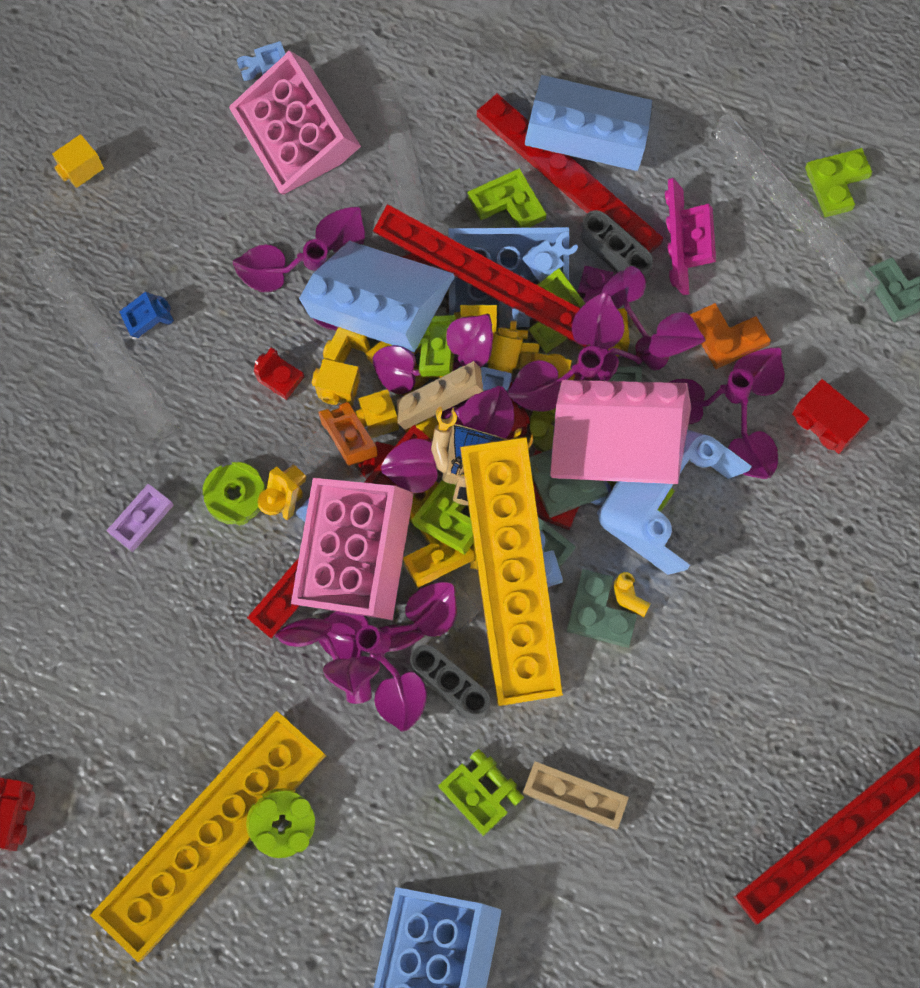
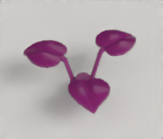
[233,207,365,331]
[574,266,706,381]
[508,292,624,412]
[372,314,493,426]
[668,348,785,479]
[381,386,514,493]
[318,582,457,732]
[275,618,426,704]

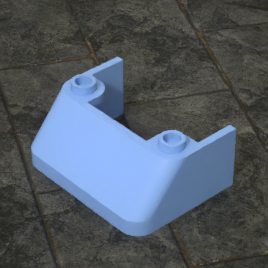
[598,429,752,575]

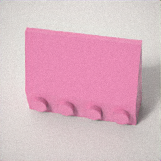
[229,50,361,195]
[550,380,691,484]
[291,478,414,620]

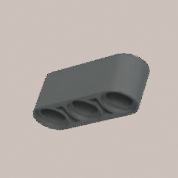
[581,210,653,282]
[410,644,490,721]

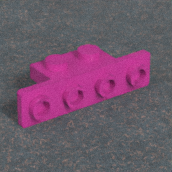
[665,178,716,295]

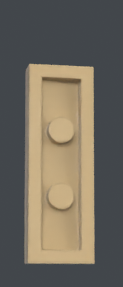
[397,361,483,430]
[523,761,629,830]

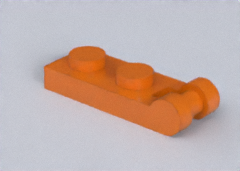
[319,402,378,466]

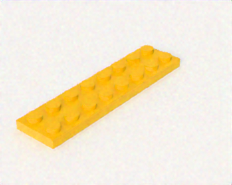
[460,437,563,706]
[90,711,326,962]

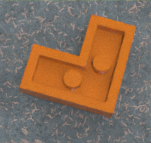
[689,303,771,370]

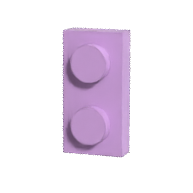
[107,484,174,552]

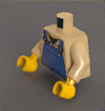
[431,406,533,505]

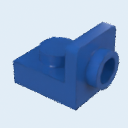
[119,292,174,338]

